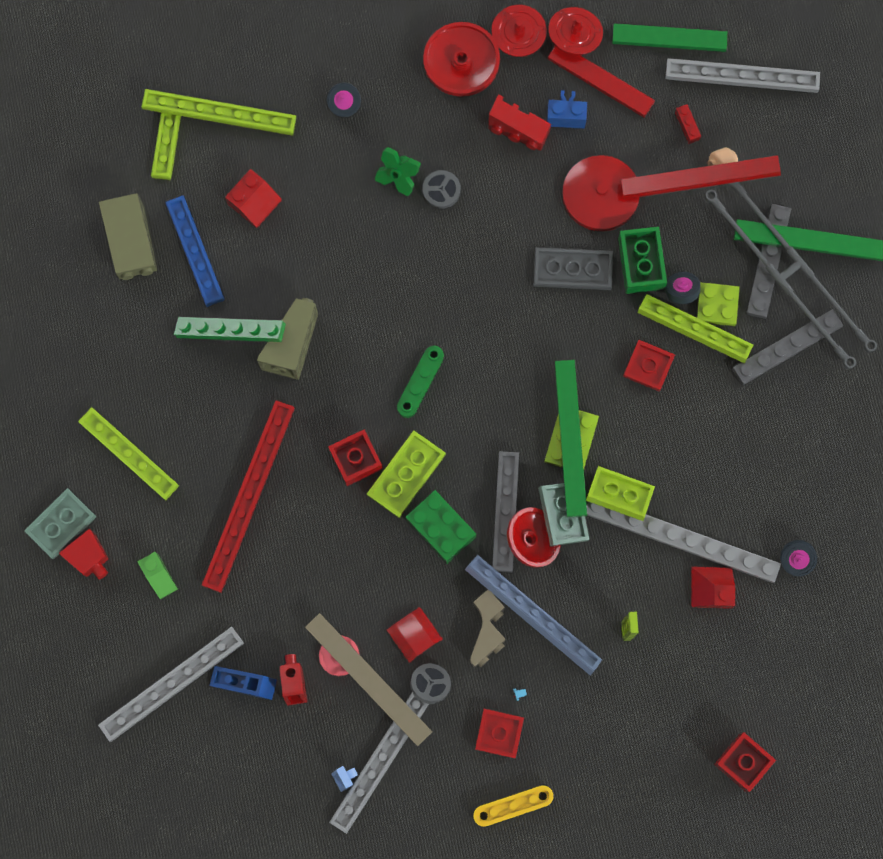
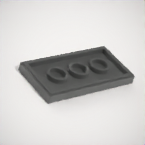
[533,247,613,290]

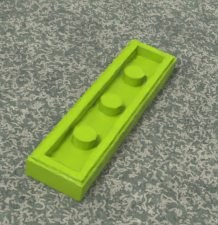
[151,112,181,180]
[621,611,639,641]

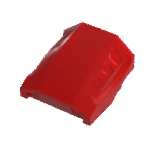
[387,607,443,663]

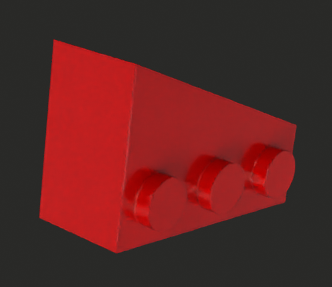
[488,94,551,151]

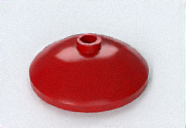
[507,507,561,568]

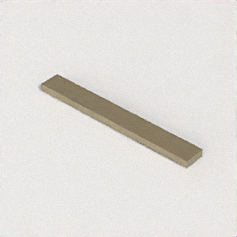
[305,613,432,746]

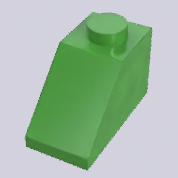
[137,552,178,599]

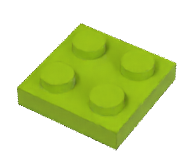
[697,282,739,326]

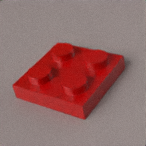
[623,340,675,392]
[475,709,524,759]

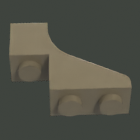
[470,590,505,668]

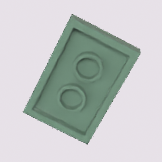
[538,483,590,546]
[24,488,97,560]

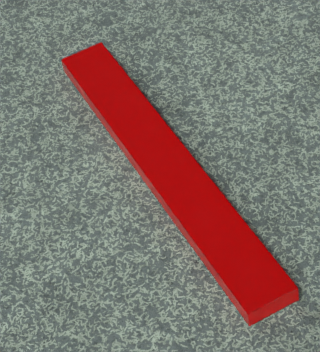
[621,155,781,199]

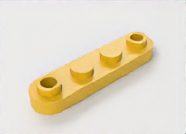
[474,786,553,827]

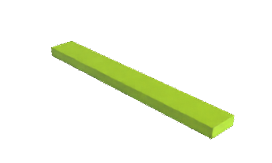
[142,89,296,136]

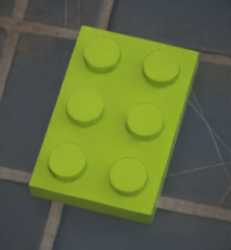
[544,410,599,468]
[586,466,655,521]

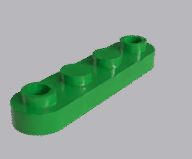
[397,346,444,418]

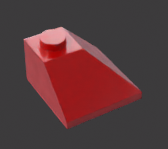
[691,567,735,609]

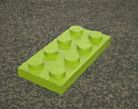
[367,431,446,518]

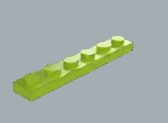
[637,294,753,363]
[78,407,179,500]

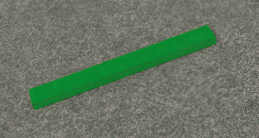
[734,219,883,261]
[555,360,587,518]

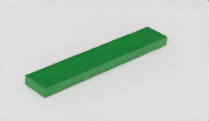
[612,24,728,52]

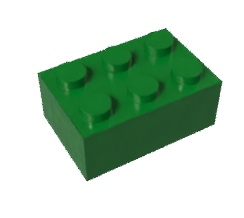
[618,227,667,294]
[406,490,476,564]

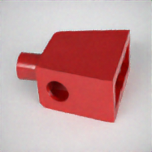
[59,529,109,580]
[280,654,307,706]

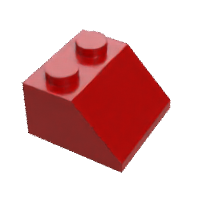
[225,169,282,228]

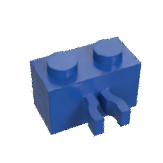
[547,91,587,129]

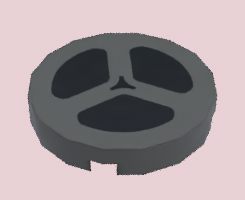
[422,170,461,209]
[410,663,451,704]

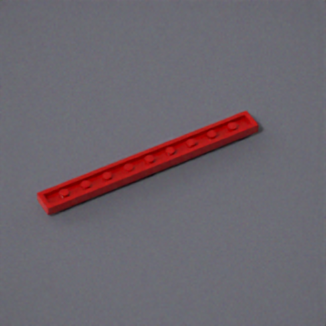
[202,400,295,593]

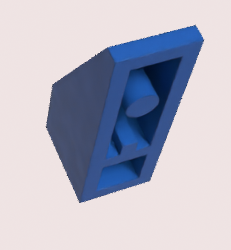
[210,666,277,700]

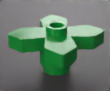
[375,147,421,196]

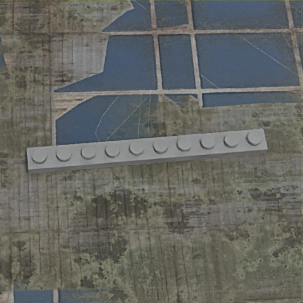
[587,502,781,583]

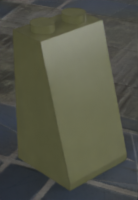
[99,193,157,280]
[257,298,318,380]

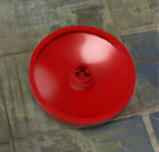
[423,22,500,96]
[562,155,640,231]

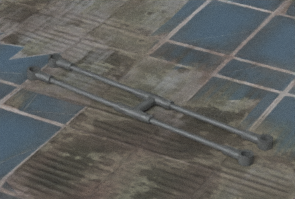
[704,182,877,369]

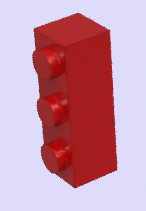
[675,104,701,144]

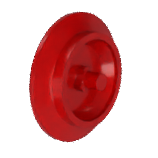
[492,5,547,57]
[548,7,603,55]

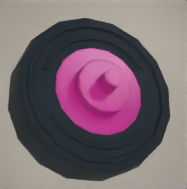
[327,82,361,117]
[665,272,700,304]
[780,540,817,577]

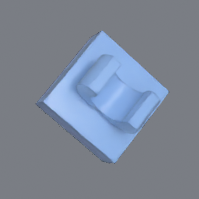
[331,766,358,792]

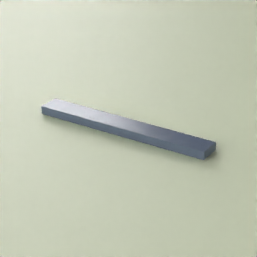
[465,555,602,675]

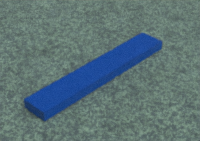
[166,195,225,307]

